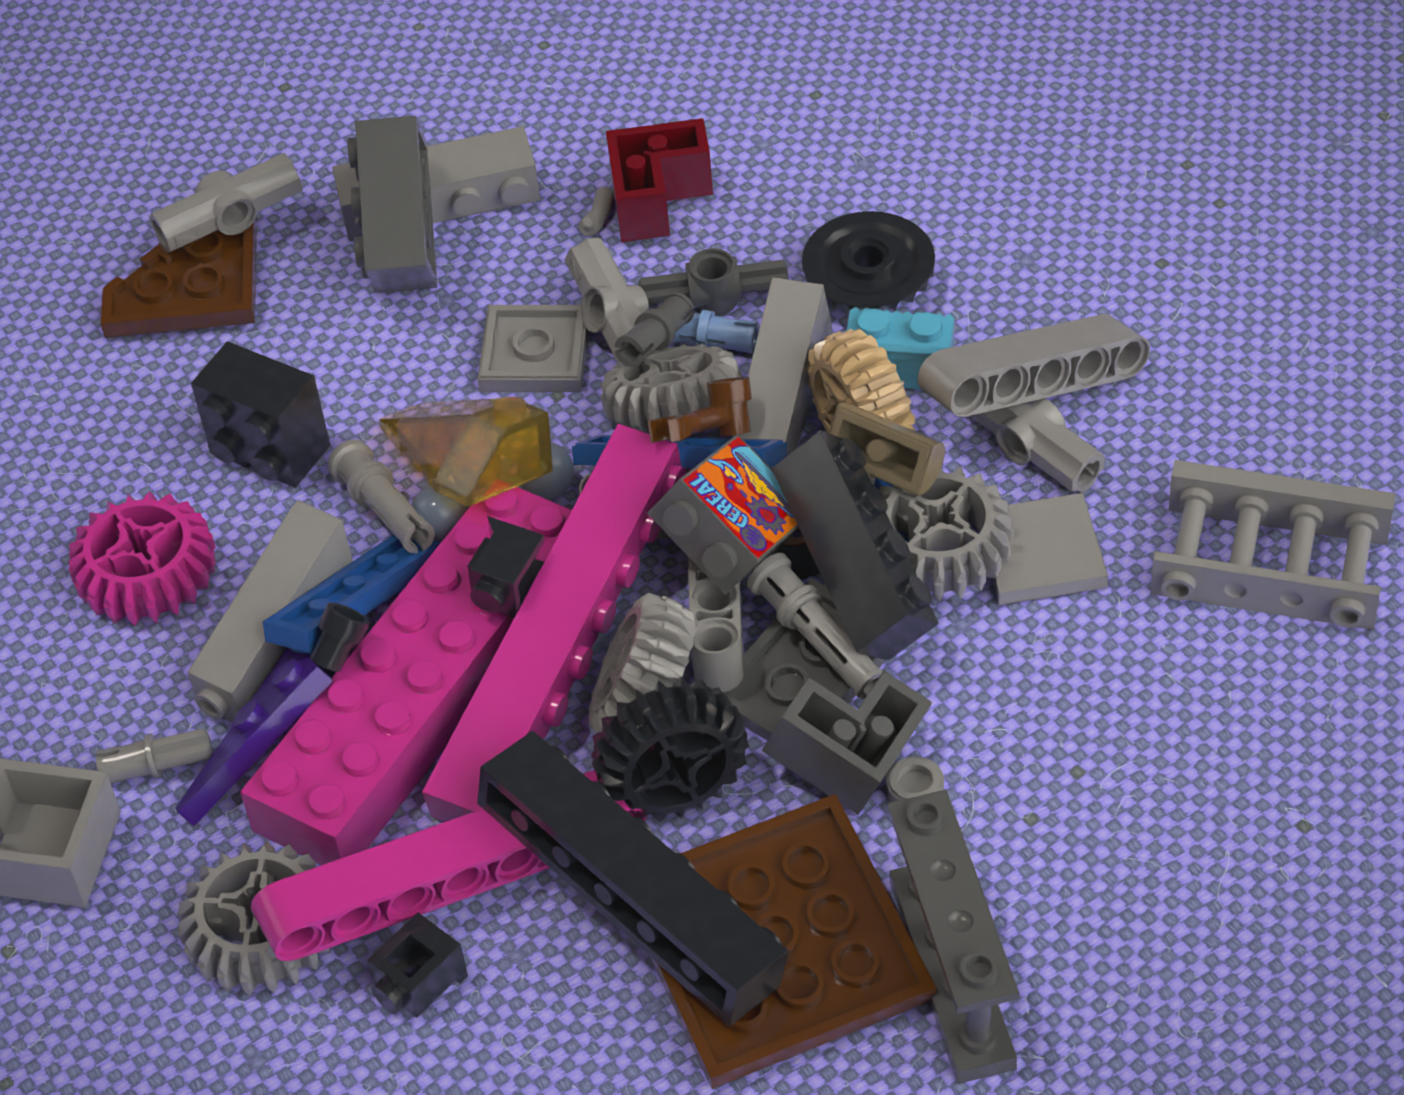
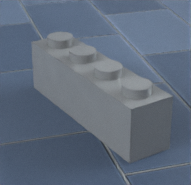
[332,126,540,241]

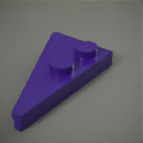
[175,647,333,826]

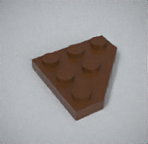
[100,216,257,338]

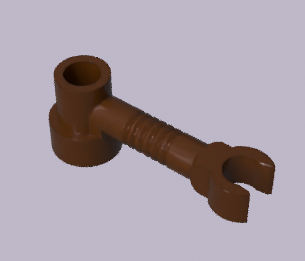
[648,377,752,443]

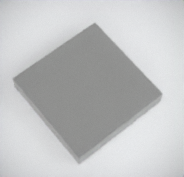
[477,305,589,392]
[978,493,1108,605]

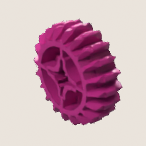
[68,491,216,626]

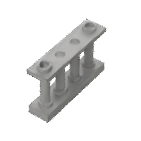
[1150,460,1396,630]

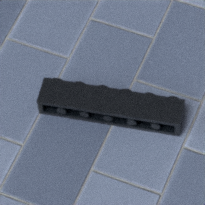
[477,731,789,1027]

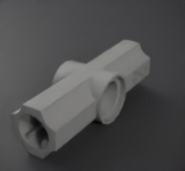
[149,152,303,253]
[564,238,656,363]
[971,398,1105,493]

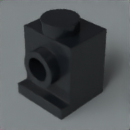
[367,912,468,1018]

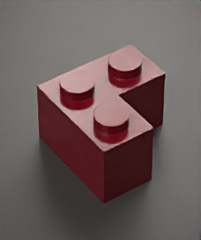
[606,118,713,242]

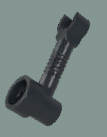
[310,603,377,672]

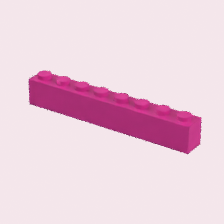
[422,424,686,822]

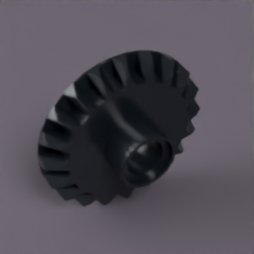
[802,211,935,311]

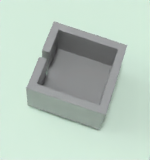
[0,758,121,907]

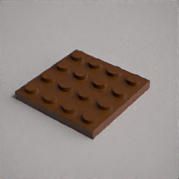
[651,794,937,1089]

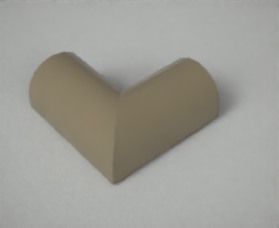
[829,402,945,496]

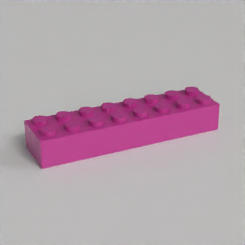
[240,477,571,865]

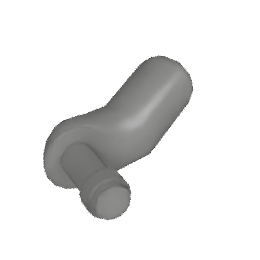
[579,187,614,236]

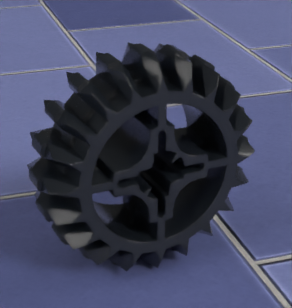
[591,677,749,822]

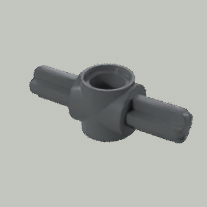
[638,248,789,316]

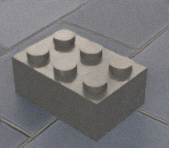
[347,116,438,293]

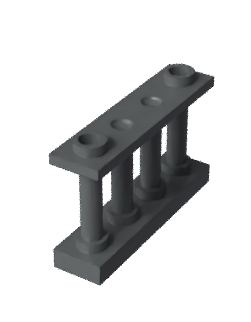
[887,789,1019,1084]

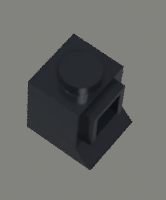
[467,516,545,618]

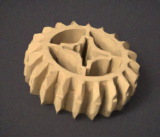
[806,329,915,433]

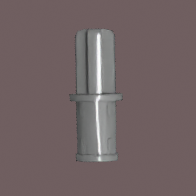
[96,729,212,784]

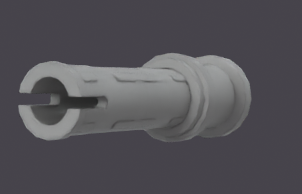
[328,439,435,554]
[747,553,884,699]

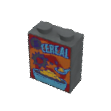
[647,434,799,595]

